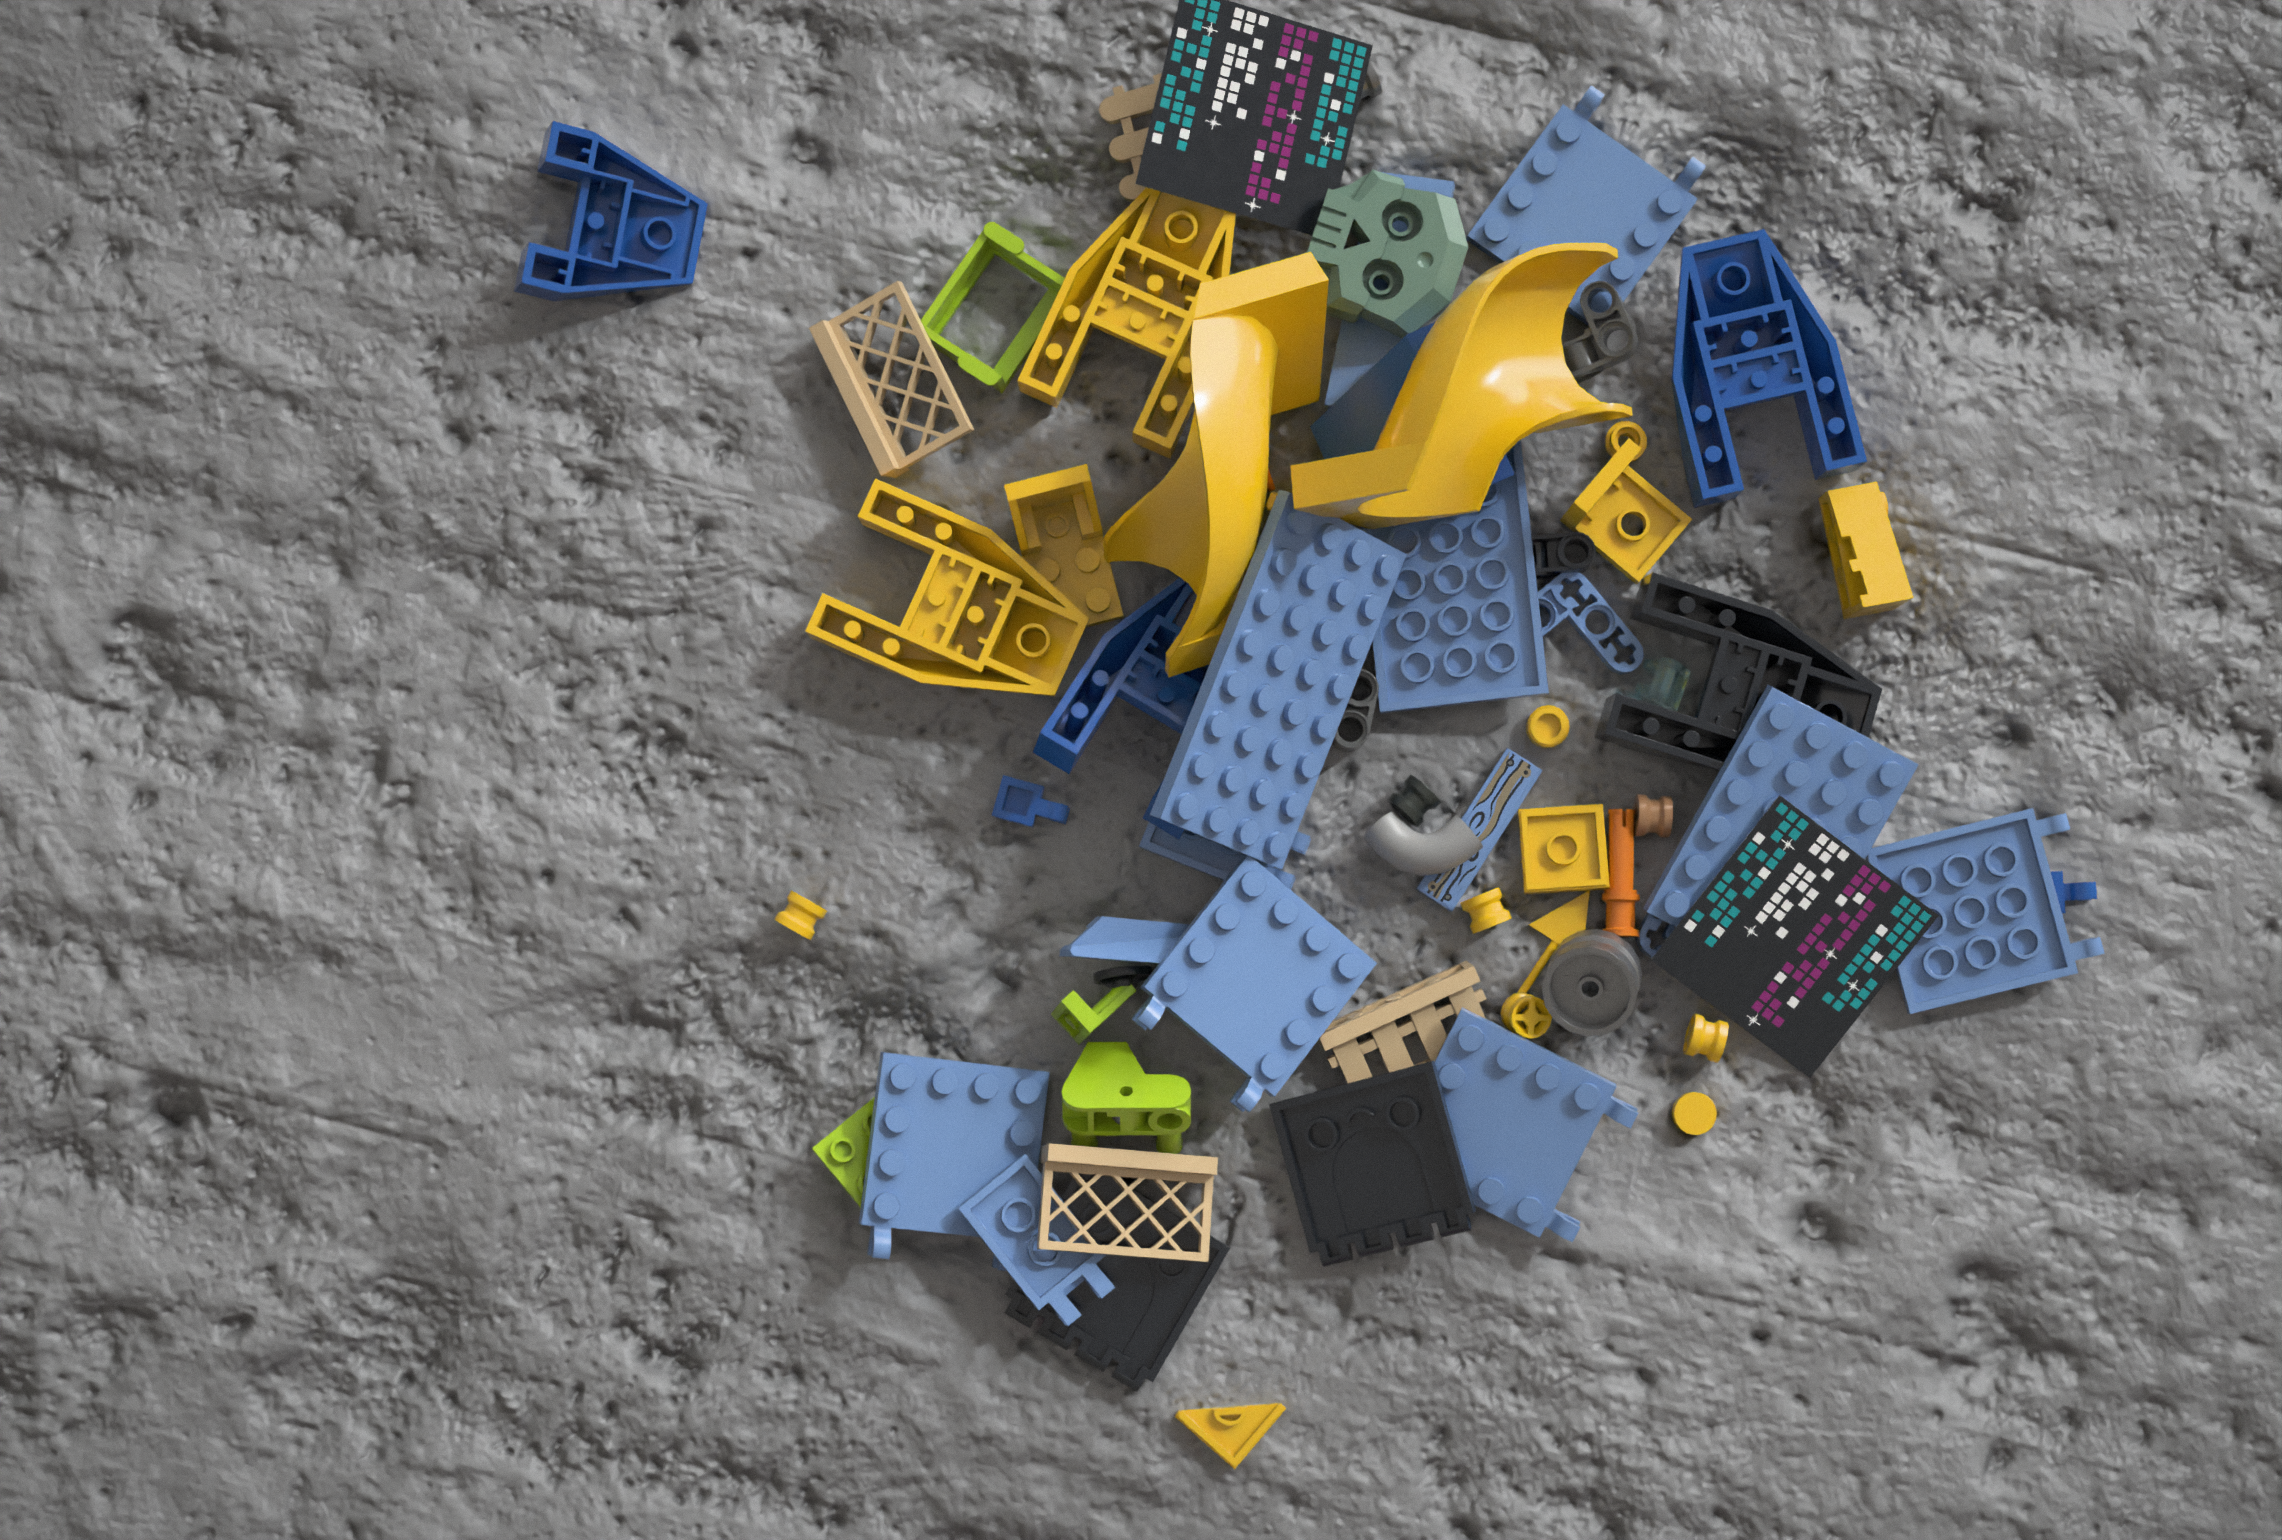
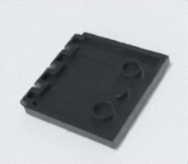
[1269,1060,1476,1267]
[1004,1174,1231,1392]

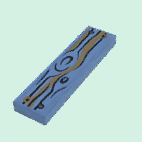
[1416,748,1543,912]

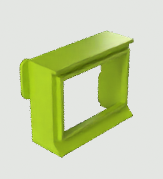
[921,222,1065,394]

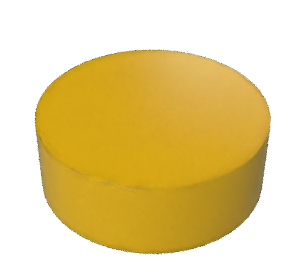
[1526,705,1570,748]
[1672,1092,1717,1135]

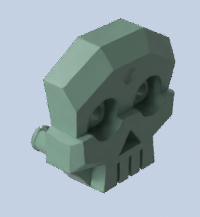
[1307,169,1468,338]

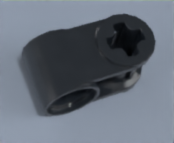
[1531,532,1596,580]

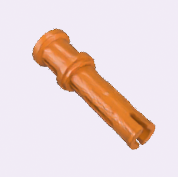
[1602,809,1640,937]

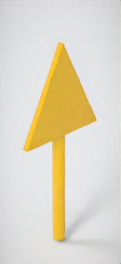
[1517,890,1590,993]

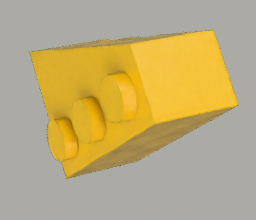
[1818,482,1913,619]

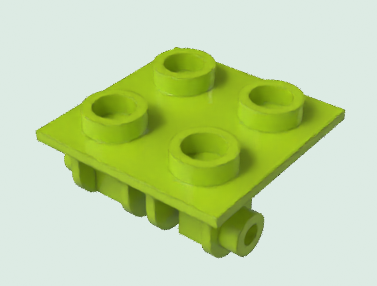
[812,1097,875,1208]

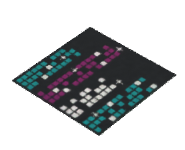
[1135,0,1373,236]
[1651,795,1939,1078]

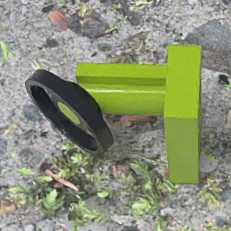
[1051,966,1153,1045]

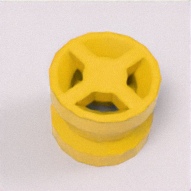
[1460,887,1512,934]
[774,890,828,940]
[1501,992,1552,1039]
[1683,1014,1729,1063]

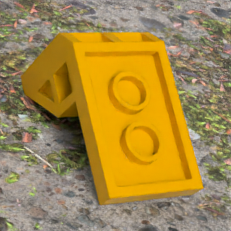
[1004,464,1124,628]

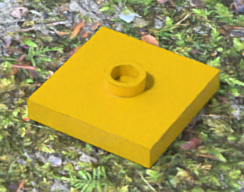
[1518,804,1610,895]

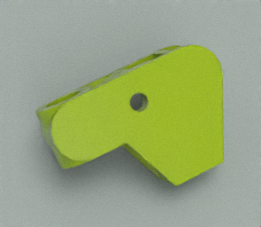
[1061,1042,1191,1154]

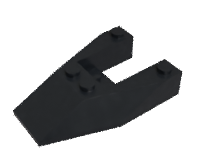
[1595,572,1882,771]

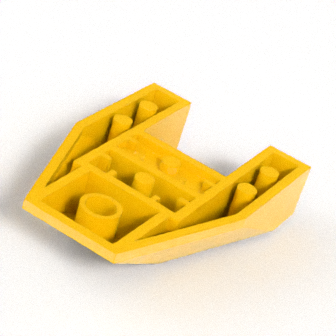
[1017,187,1236,459]
[805,478,1089,697]

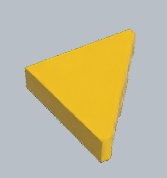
[1174,1403,1286,1469]

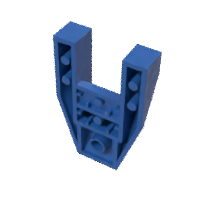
[1671,229,1867,508]
[1033,577,1210,840]

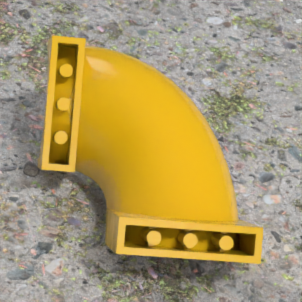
[1290,242,1633,530]
[1104,252,1329,677]

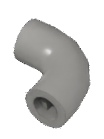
[1364,811,1483,876]

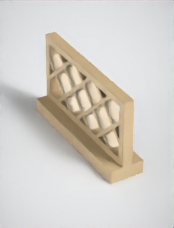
[809,281,974,478]
[1037,1143,1218,1262]

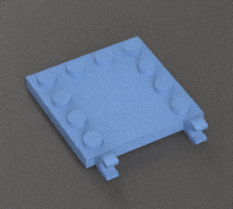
[1466,86,1706,326]
[1866,808,2105,1014]
[1131,855,1377,1112]
[1435,1007,1638,1242]
[859,1052,1050,1271]

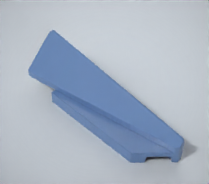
[1059,916,1190,965]

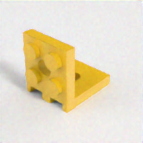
[1560,438,1692,585]

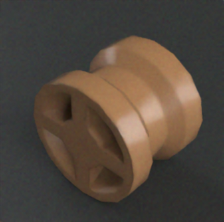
[1633,794,1673,838]

